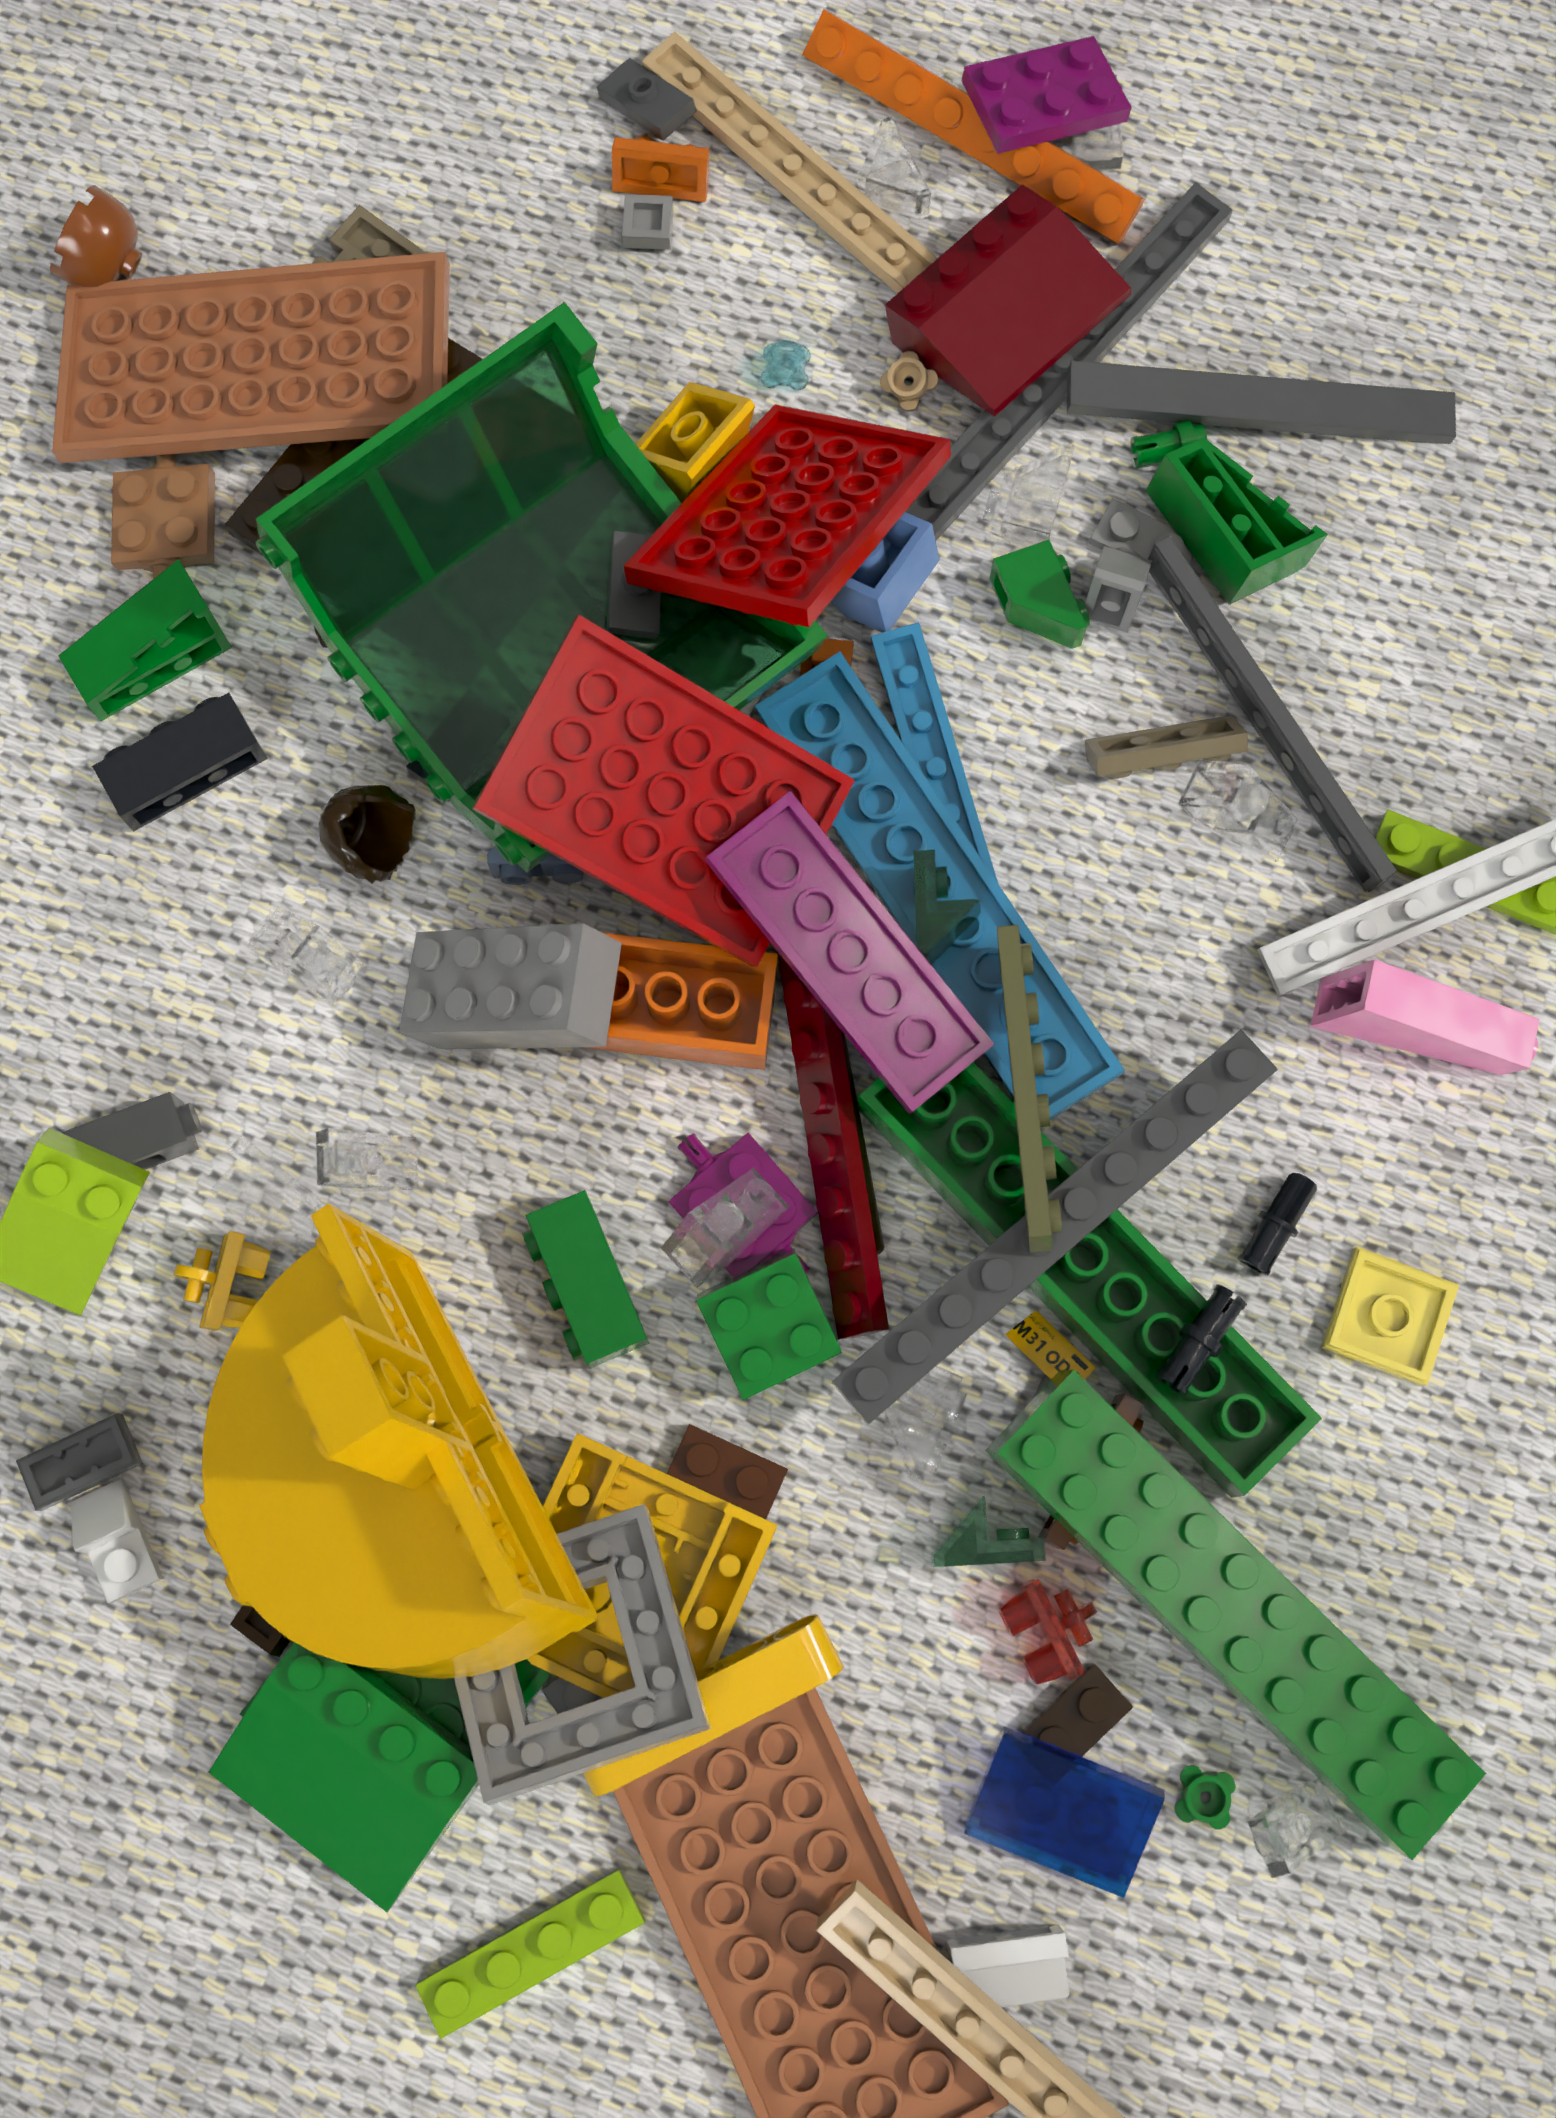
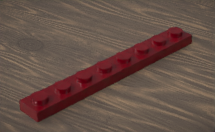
[776,950,889,1340]

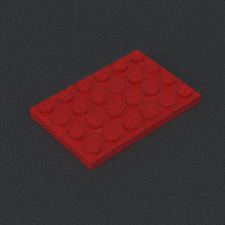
[623,404,951,628]
[472,615,855,967]

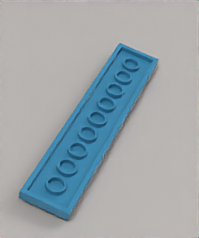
[754,651,1125,1120]

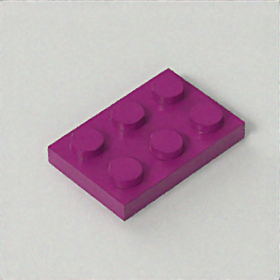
[961,36,1132,154]

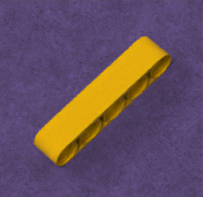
[583,1614,844,1797]

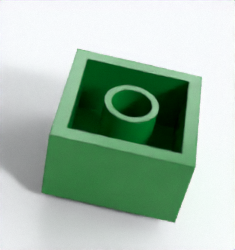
[696,1248,842,1400]

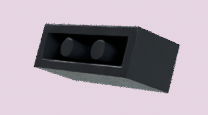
[92,692,268,832]

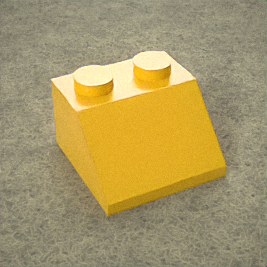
[635,382,755,503]

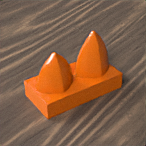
[612,133,710,202]

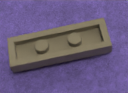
[1085,715,1248,779]

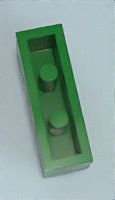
[522,1190,649,1369]

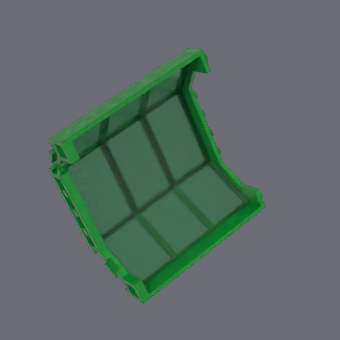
[255,302,828,872]

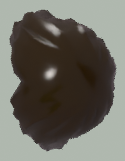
[319,785,415,884]

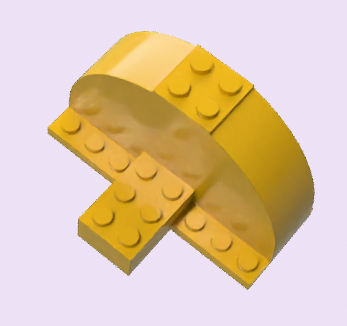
[199,1203,598,1679]

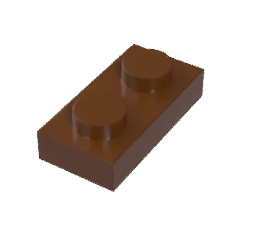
[667,1424,788,1519]

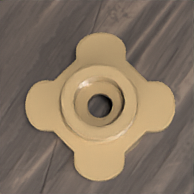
[880,351,938,411]

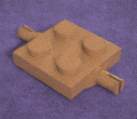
[111,454,215,579]

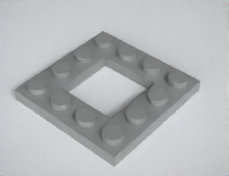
[454,1504,711,1805]

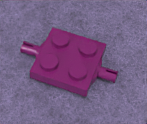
[668,1132,818,1277]

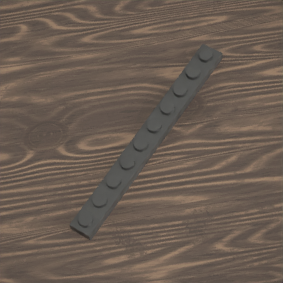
[905,182,1233,541]
[832,1029,1278,1425]

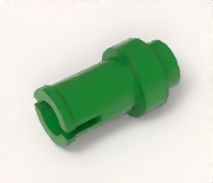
[1131,420,1207,469]

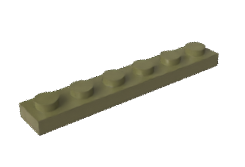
[997,925,1062,1253]

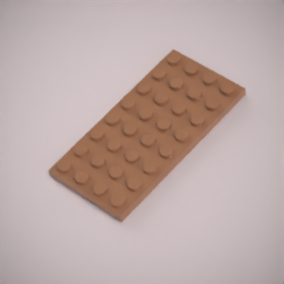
[52,252,450,463]
[613,1687,1010,2118]

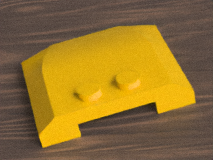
[527,1433,778,1698]

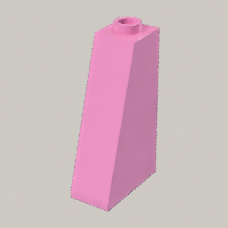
[1310,959,1539,1075]

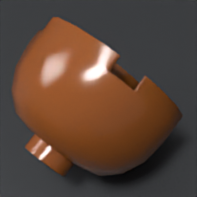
[50,185,143,287]

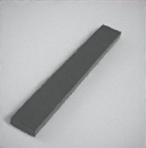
[1067,360,1456,444]
[1148,535,1398,892]

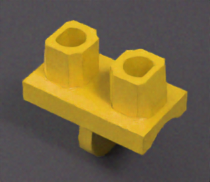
[173,1231,270,1331]

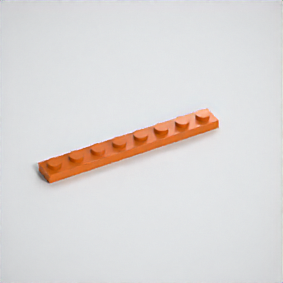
[802,9,1145,244]

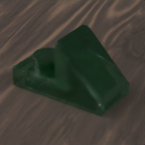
[913,849,981,965]
[930,1496,1046,1567]

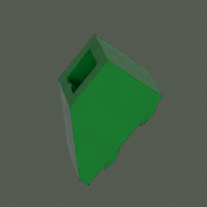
[989,539,1090,649]

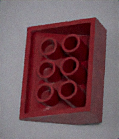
[885,184,1131,417]

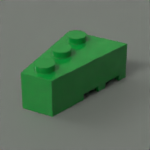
[1145,437,1328,605]
[58,559,232,722]

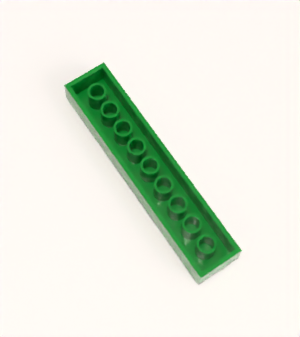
[857,1062,1322,1498]
[985,1370,1487,1860]

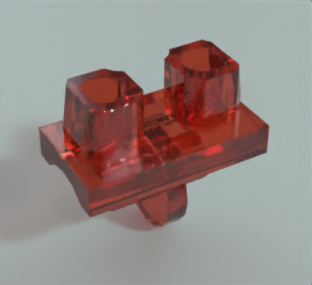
[997,1579,1097,1684]

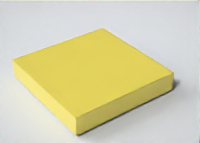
[1321,1247,1459,1386]

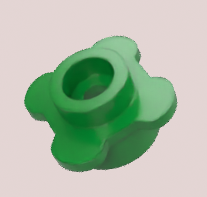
[1174,1765,1236,1830]

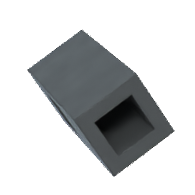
[61,1092,202,1170]

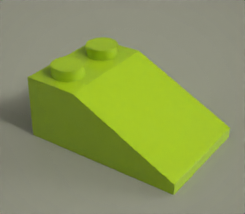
[0,1128,150,1316]

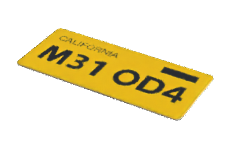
[1005,1310,1095,1380]

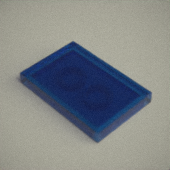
[964,1726,1165,1898]

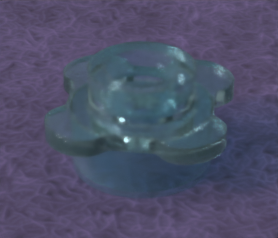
[761,340,811,391]

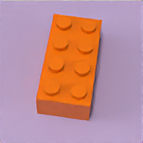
[581,932,778,1070]

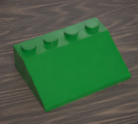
[208,1642,479,1912]

